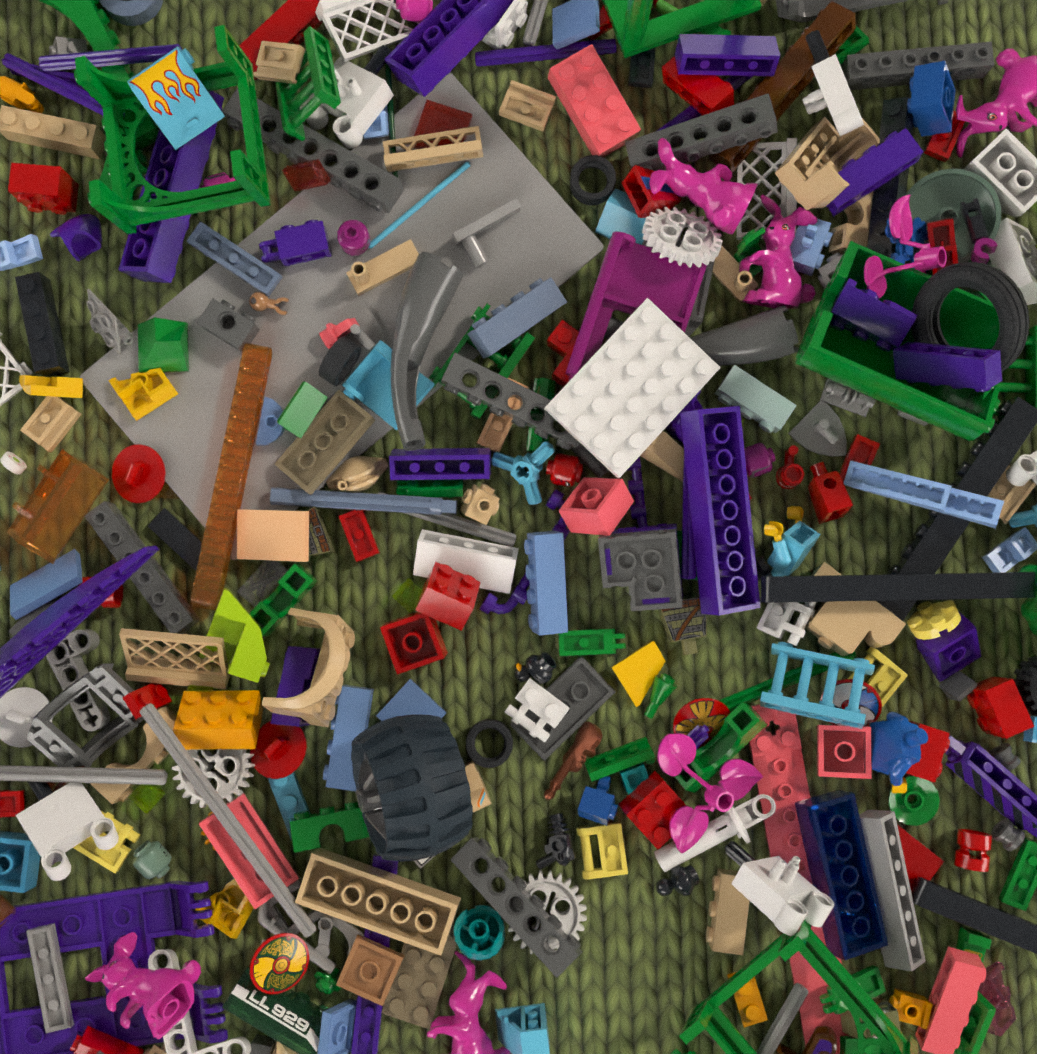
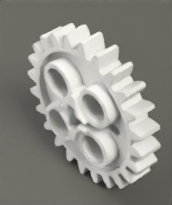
[642,207,723,268]
[172,749,255,808]
[508,870,587,954]

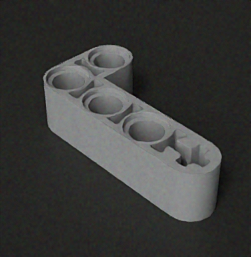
[46,629,111,731]

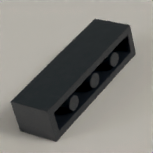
[15,272,70,377]

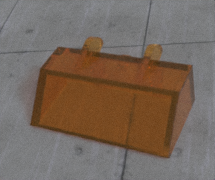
[6,449,109,564]

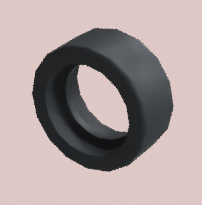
[570,155,616,205]
[318,337,361,386]
[466,719,513,768]

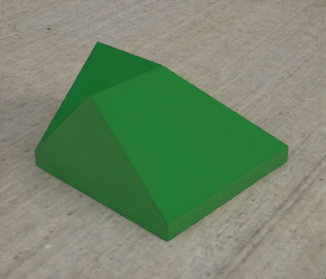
[138,317,189,373]

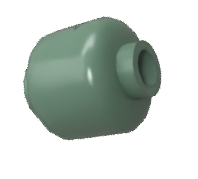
[132,840,171,879]

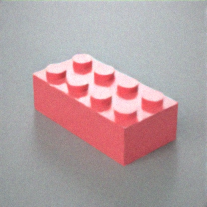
[548,44,641,158]

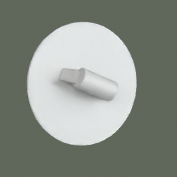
[0,687,53,748]

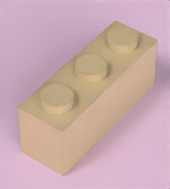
[706,868,750,955]

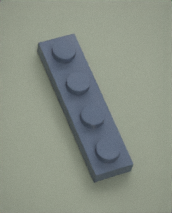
[187,221,283,297]

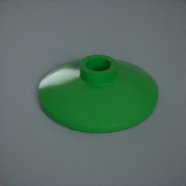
[888,775,940,826]

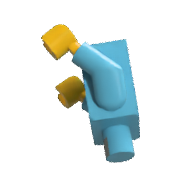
[764,506,821,576]

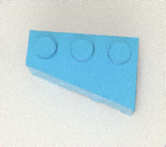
[495,1003,550,1054]

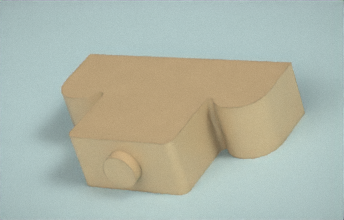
[805,562,906,657]

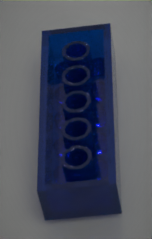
[795,790,888,960]

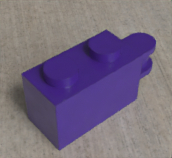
[258,220,332,267]

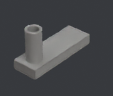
[452,198,522,268]

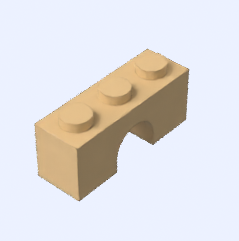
[828,191,873,255]

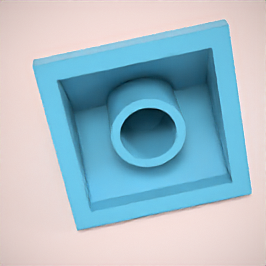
[595,188,646,245]

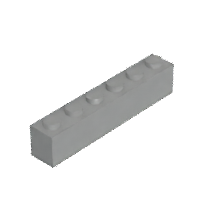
[854,810,926,971]

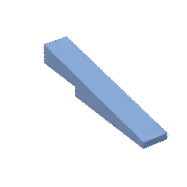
[844,461,1004,528]

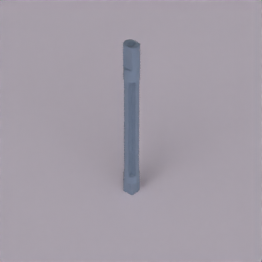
[270,487,457,515]

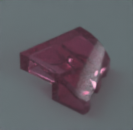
[978,961,1016,1037]

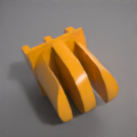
[0,76,44,114]

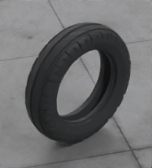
[911,262,1030,372]

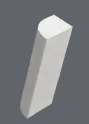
[413,529,519,594]

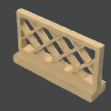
[119,628,231,690]

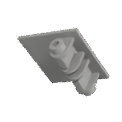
[86,289,133,355]
[820,378,875,417]

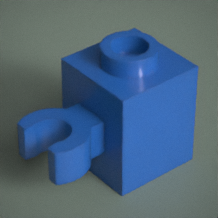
[578,776,618,826]

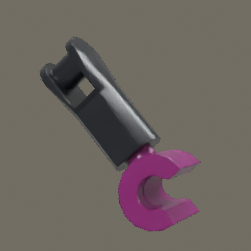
[960,198,998,264]

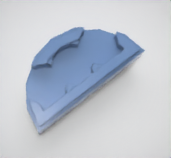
[256,397,285,446]

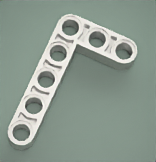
[148,949,251,1054]

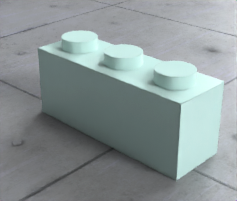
[714,365,797,433]

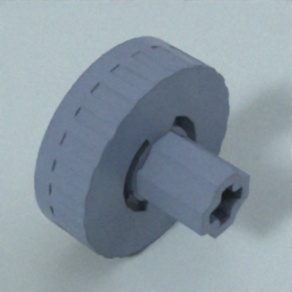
[99,0,163,26]

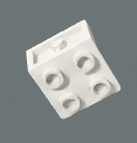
[481,0,528,50]

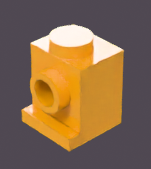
[888,988,933,1030]

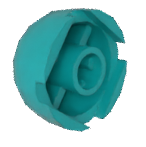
[453,905,505,961]

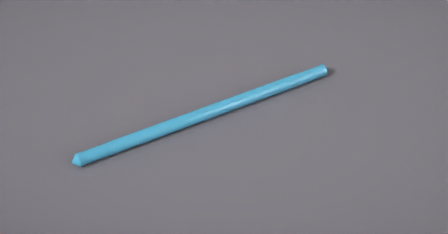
[369,161,471,249]

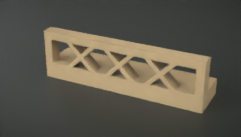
[383,126,483,172]

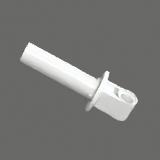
[654,794,776,872]

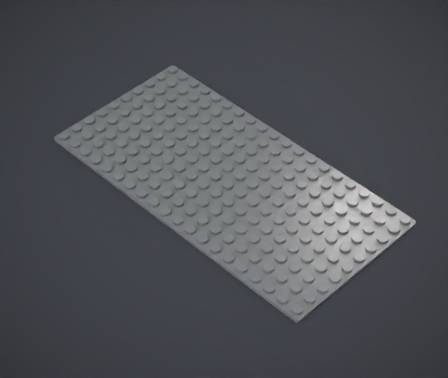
[80,72,603,560]

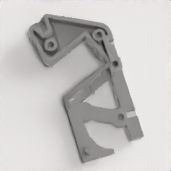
[258,871,364,974]

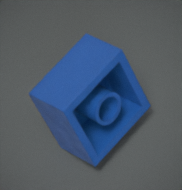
[907,61,956,137]

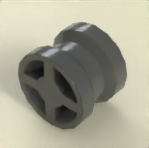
[988,743,1021,771]
[991,818,1025,851]

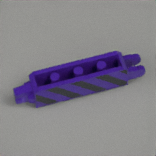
[945,735,1037,838]

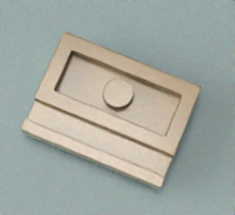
[253,41,305,84]
[499,80,556,132]
[20,396,82,453]
[987,465,1036,524]

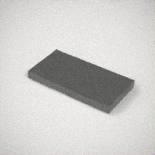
[510,656,616,761]

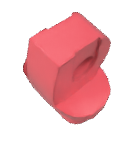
[319,318,359,350]

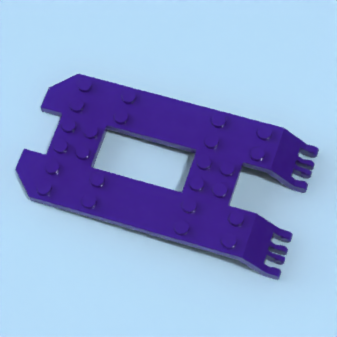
[0,881,228,1054]

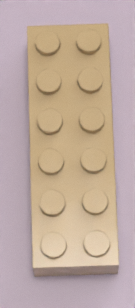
[295,848,461,956]

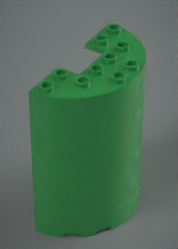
[795,241,1000,441]

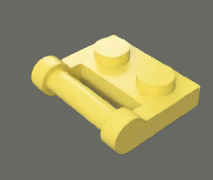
[848,647,908,707]
[576,822,628,880]

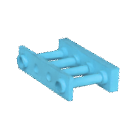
[760,642,875,729]

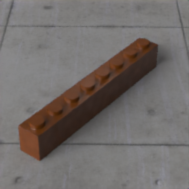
[708,1,856,173]

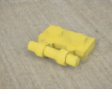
[73,810,141,873]

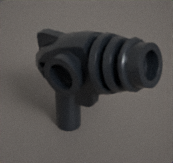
[536,813,576,870]

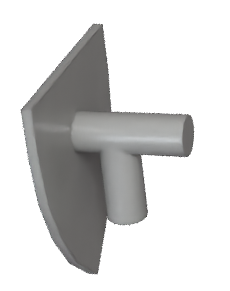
[344,305,386,361]
[788,401,847,457]

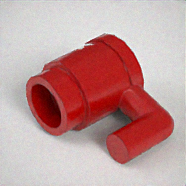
[775,445,804,489]

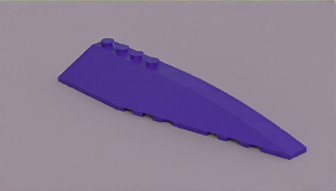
[0,546,159,699]

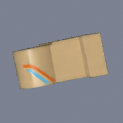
[464,761,492,813]

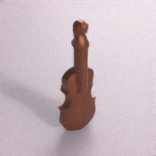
[544,722,602,800]

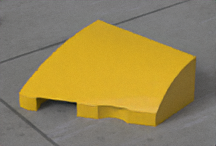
[108,368,178,421]
[19,375,83,398]
[611,640,665,707]
[195,879,254,939]

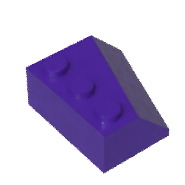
[829,278,917,352]

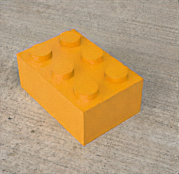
[173,690,263,750]

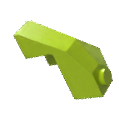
[199,588,270,683]

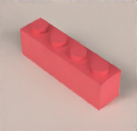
[915,947,986,1054]

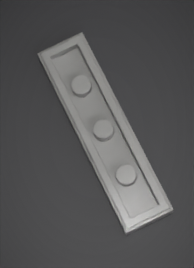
[26,923,74,1033]

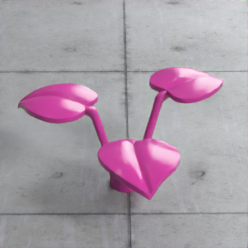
[864,195,947,298]
[657,733,763,854]

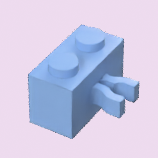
[790,219,833,276]

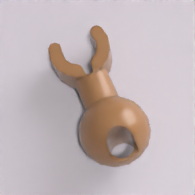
[249,292,289,315]

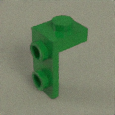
[733,227,766,278]

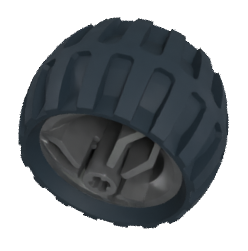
[351,714,473,861]

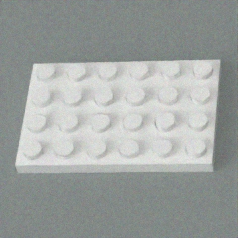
[544,298,721,478]

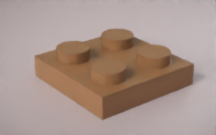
[336,934,404,1006]

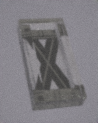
[237,560,288,608]

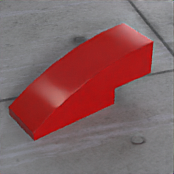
[926,218,961,289]

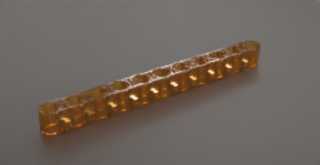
[191,343,272,611]

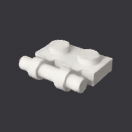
[757,602,817,646]
[505,678,570,742]

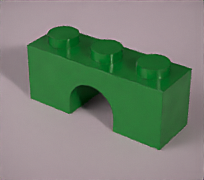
[249,564,318,637]
[288,801,369,853]

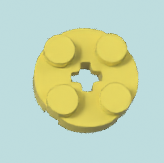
[907,600,961,640]

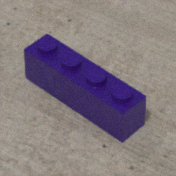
[675,34,780,76]
[827,128,923,216]
[893,341,1002,392]
[389,448,491,480]

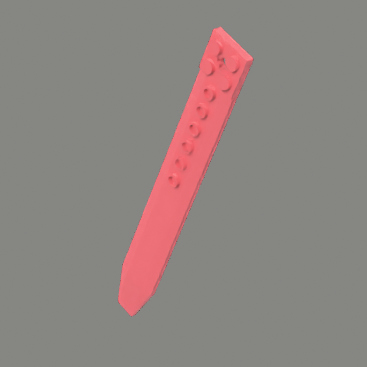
[749,704,850,1054]

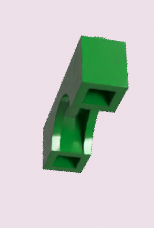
[674,702,768,793]

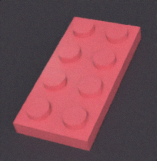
[199,793,299,909]

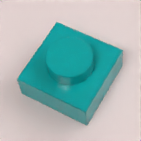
[619,762,648,795]

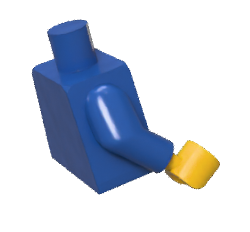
[870,712,928,793]

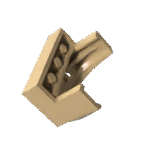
[775,117,880,210]
[262,608,355,727]

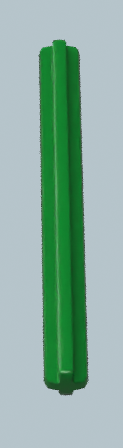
[718,651,857,711]

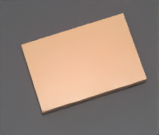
[237,509,309,562]

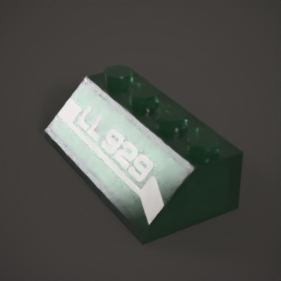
[222,965,329,1054]

